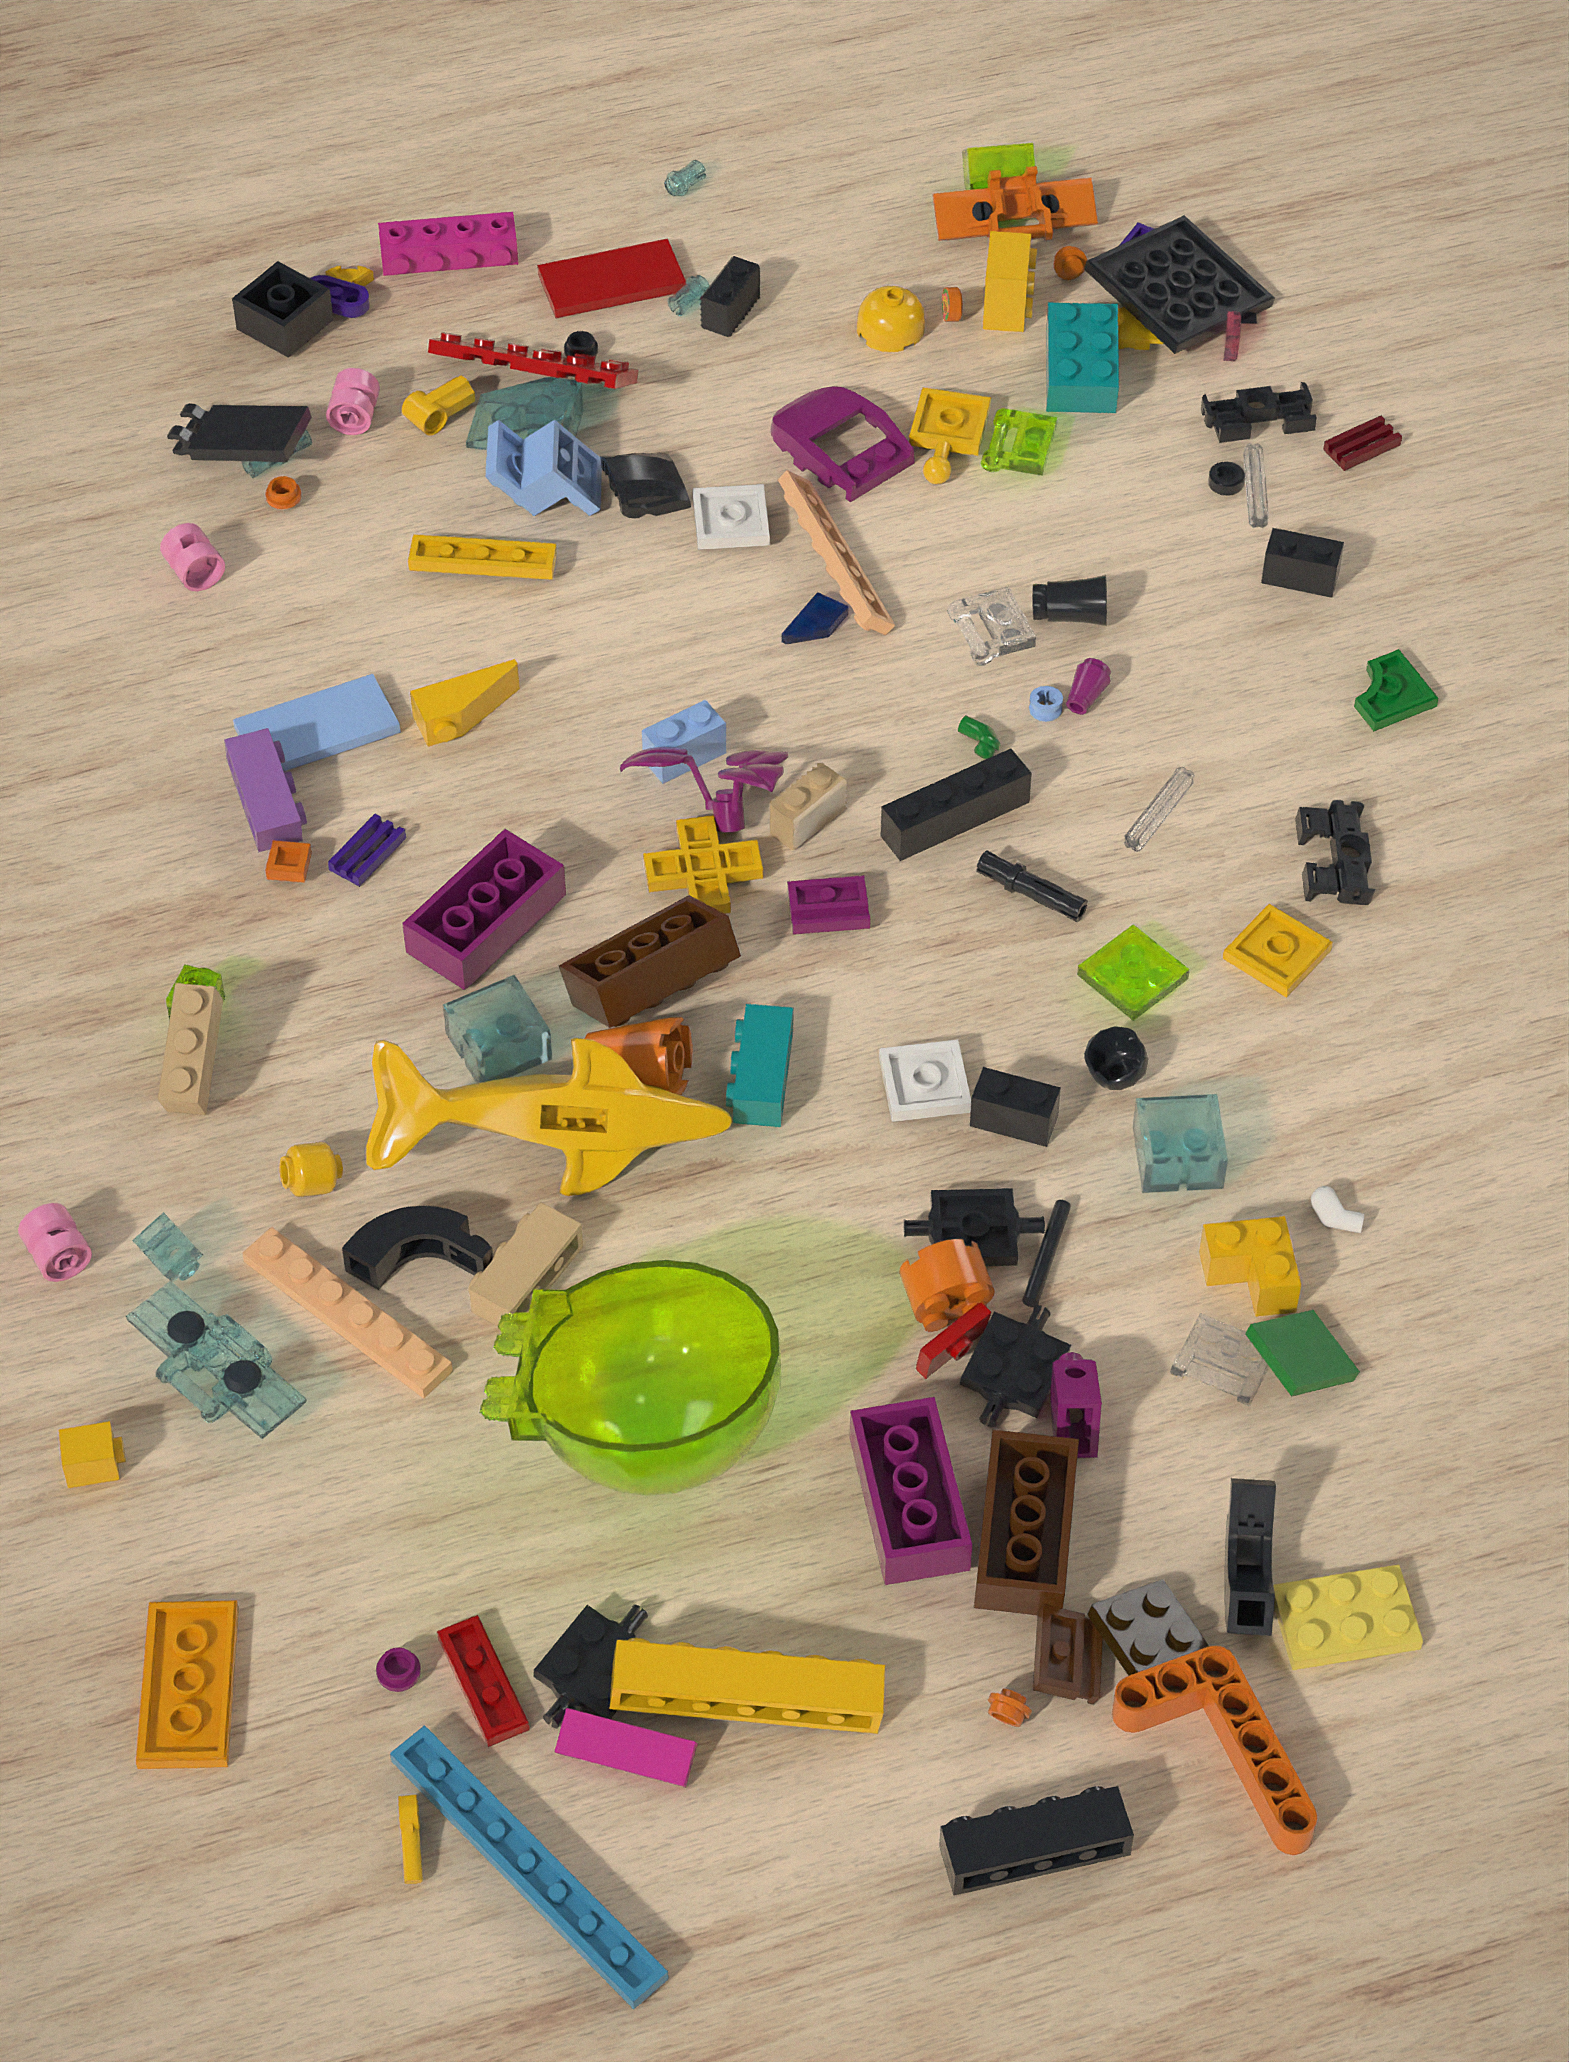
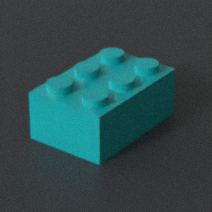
[1046,302,1119,413]

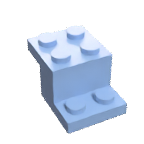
[485,420,602,516]

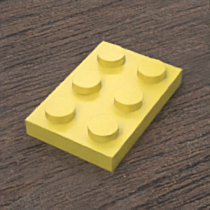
[1273,1564,1423,1670]

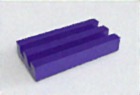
[328,813,406,887]

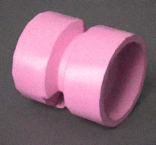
[326,368,380,435]
[160,523,225,592]
[18,1203,92,1282]

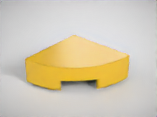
[325,266,374,287]

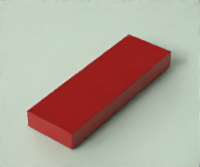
[437,1615,530,1747]

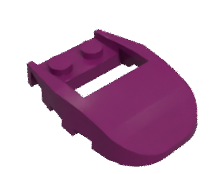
[771,386,915,502]

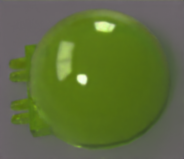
[479,1260,782,1496]

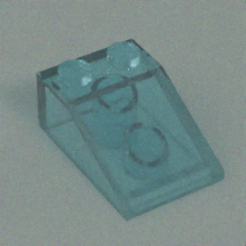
[466,377,583,450]

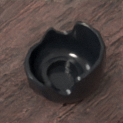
[1084,1026,1149,1090]

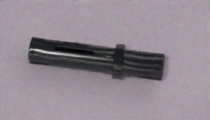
[976,850,1088,922]

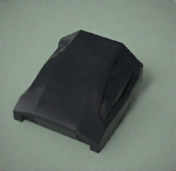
[600,452,691,518]

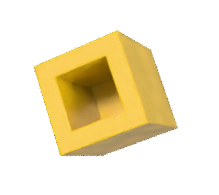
[58,1421,126,1488]

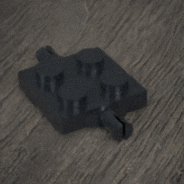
[903,1188,1045,1266]
[960,1305,1071,1427]
[533,1605,648,1729]

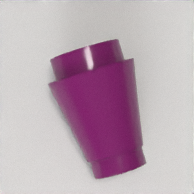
[1066,658,1111,715]

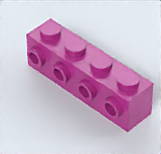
[378,212,518,276]

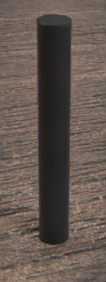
[1022,1200,1071,1307]

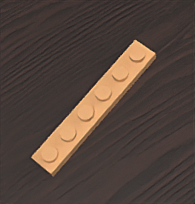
[778,470,895,635]
[242,1227,453,1399]

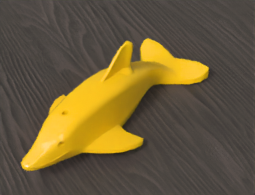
[366,1038,732,1196]

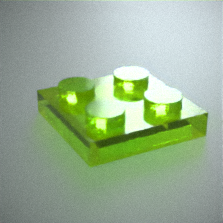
[1077,924,1190,1021]

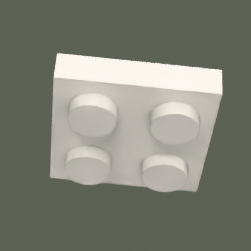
[693,484,770,550]
[879,1039,971,1122]

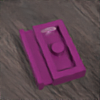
[787,875,871,935]

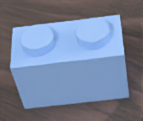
[642,700,726,784]

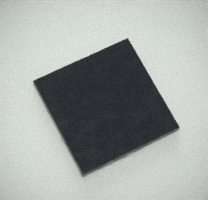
[1084,215,1275,354]

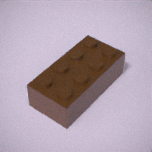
[558,895,741,1028]
[974,1429,1079,1615]

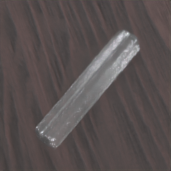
[1243,443,1269,528]
[1124,766,1195,852]

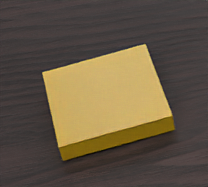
[1223,904,1333,998]

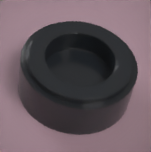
[1208,462,1245,496]

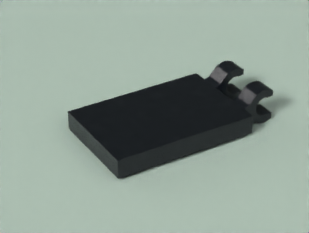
[167,403,312,462]

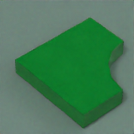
[1354,649,1439,732]

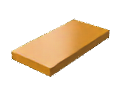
[136,1600,239,1769]

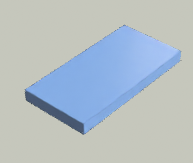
[233,674,401,771]

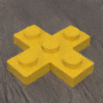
[643,815,763,914]

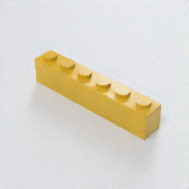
[609,1638,885,1734]

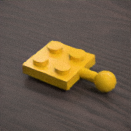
[909,387,991,484]

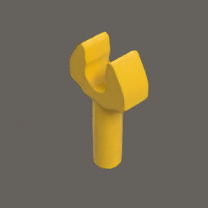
[398,1794,423,1884]

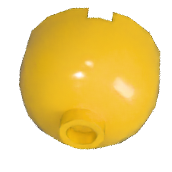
[857,286,925,352]

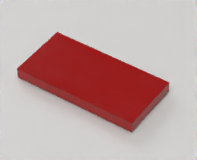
[537,238,687,318]

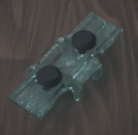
[126,1280,307,1439]

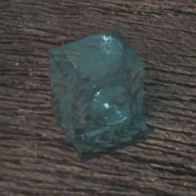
[132,1212,203,1283]

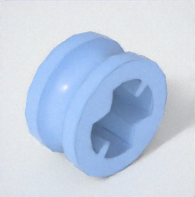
[1029,686,1063,722]

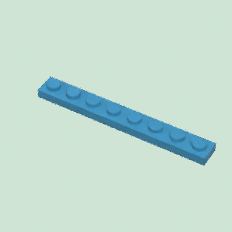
[390,1725,668,2010]

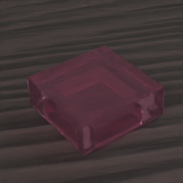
[1223,311,1241,361]

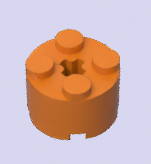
[899,1239,995,1332]

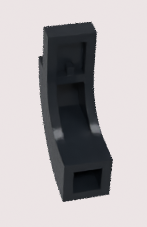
[342,1206,493,1290]
[1224,1478,1276,1636]

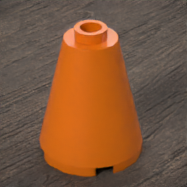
[584,1017,693,1095]

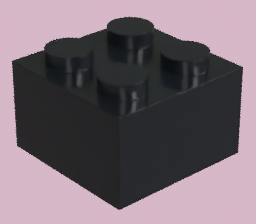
[232,261,333,358]

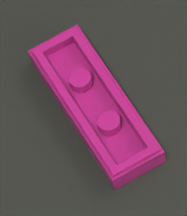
[554,1708,698,1788]

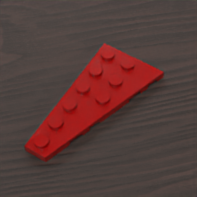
[428,332,639,389]

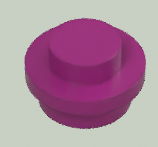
[376,1647,421,1692]

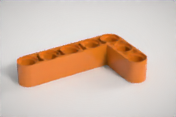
[1112,1645,1317,1855]

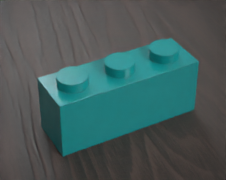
[726,1004,794,1127]

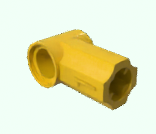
[402,375,475,436]

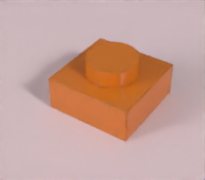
[265,840,312,883]

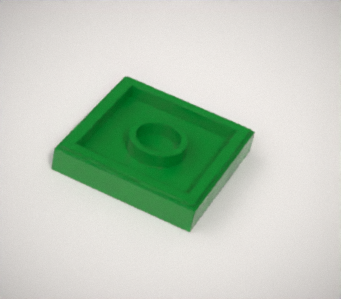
[1245,1310,1360,1397]

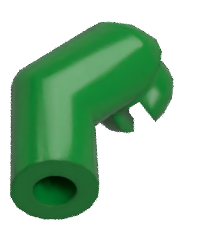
[958,715,1000,759]

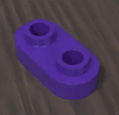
[311,275,370,318]

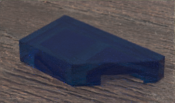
[781,592,848,644]

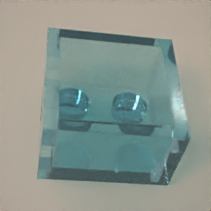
[443,974,552,1083]
[1133,1094,1228,1193]

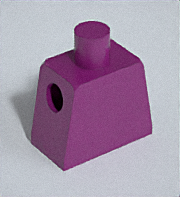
[1050,1352,1102,1458]

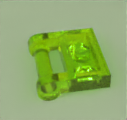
[981,408,1057,476]

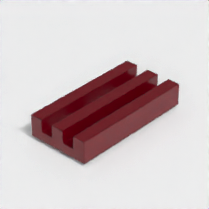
[1323,415,1402,471]

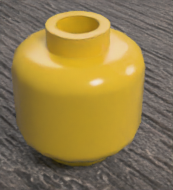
[279,1142,343,1197]

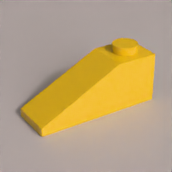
[410,659,520,747]

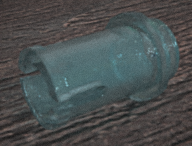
[664,160,706,196]
[667,275,710,316]

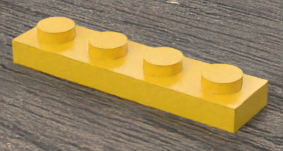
[408,534,557,580]

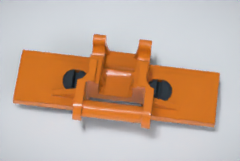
[932,166,1098,241]

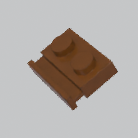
[1033,1604,1103,1705]

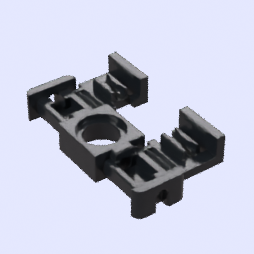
[1201,382,1317,443]
[1295,800,1375,905]

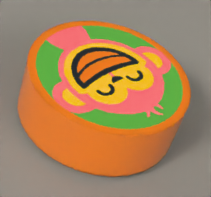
[942,287,963,322]

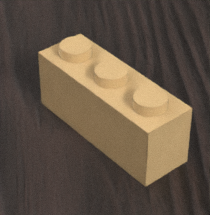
[158,983,223,1115]
[468,1202,583,1335]

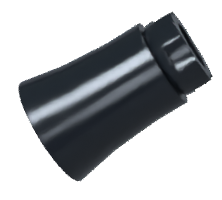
[1032,575,1107,626]

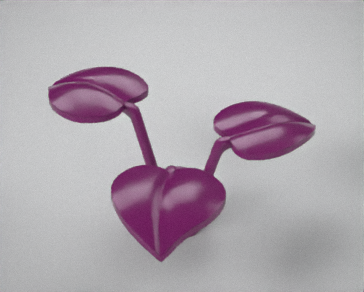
[620,747,788,832]

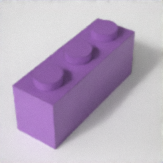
[224,728,307,853]

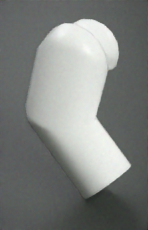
[1311,1186,1365,1234]

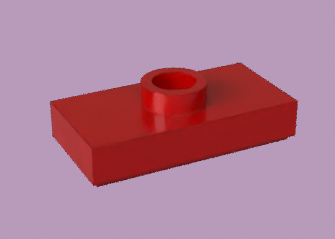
[916,1302,991,1379]

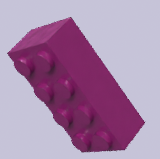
[402,829,566,990]
[849,1397,972,1585]

